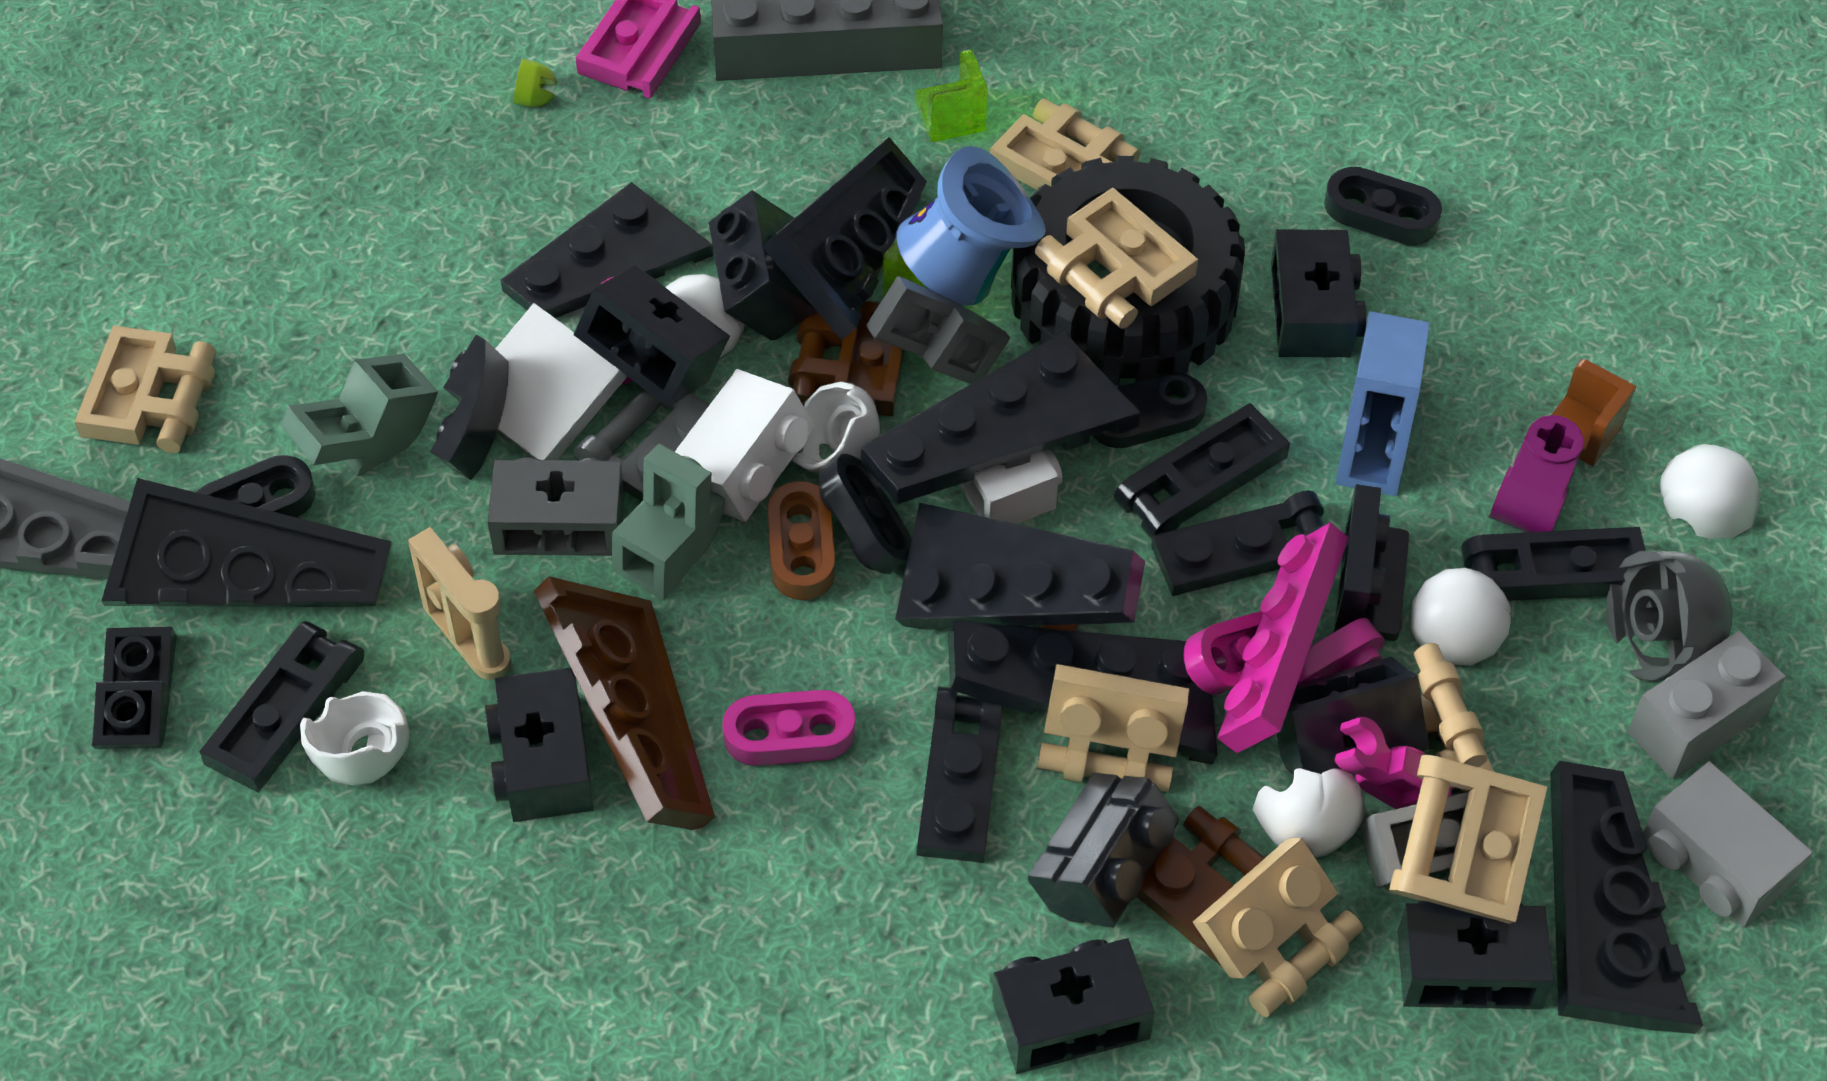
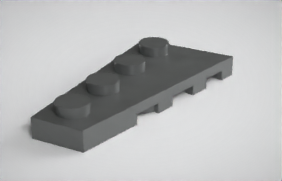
[0,458,130,579]

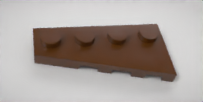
[533,576,715,830]

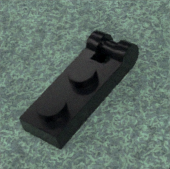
[1114,403,1290,539]
[1151,490,1325,596]
[1461,527,1646,601]
[199,621,364,793]
[917,686,1003,863]

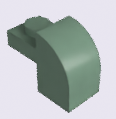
[281,353,438,476]
[612,443,725,601]

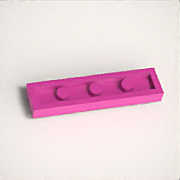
[1217,522,1349,753]

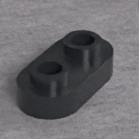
[1324,167,1442,245]
[1092,373,1207,448]
[819,454,912,574]
[196,455,316,518]

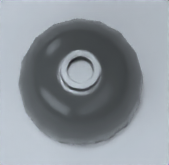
[1606,550,1733,681]

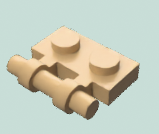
[990,98,1141,190]
[1035,187,1198,329]
[75,325,217,453]
[1414,643,1494,793]
[1037,664,1189,792]
[1193,838,1363,1017]

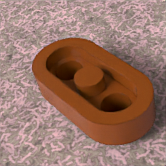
[768,481,835,600]

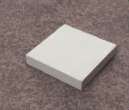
[495,303,627,460]

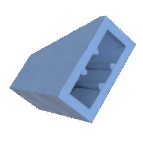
[1335,311,1430,496]

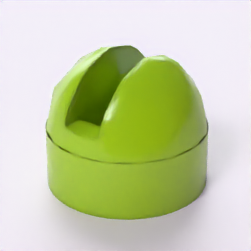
[513,59,557,107]

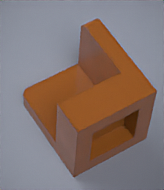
[1551,359,1636,467]

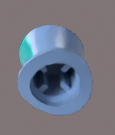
[897,146,1046,306]

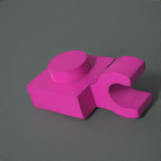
[1335,717,1452,809]

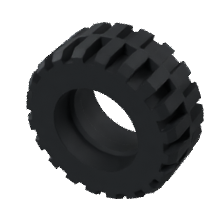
[1011,156,1245,386]

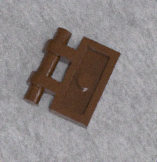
[788,301,905,417]
[1137,806,1269,968]

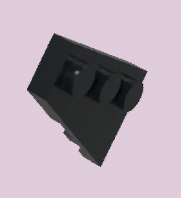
[500,182,714,318]

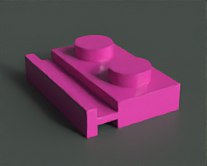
[575,0,701,99]

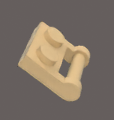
[408,527,511,680]
[1389,755,1547,924]

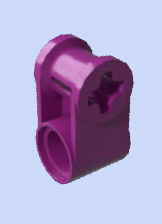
[1489,415,1584,532]

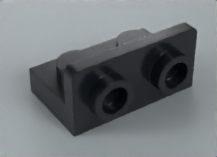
[1334,484,1409,641]

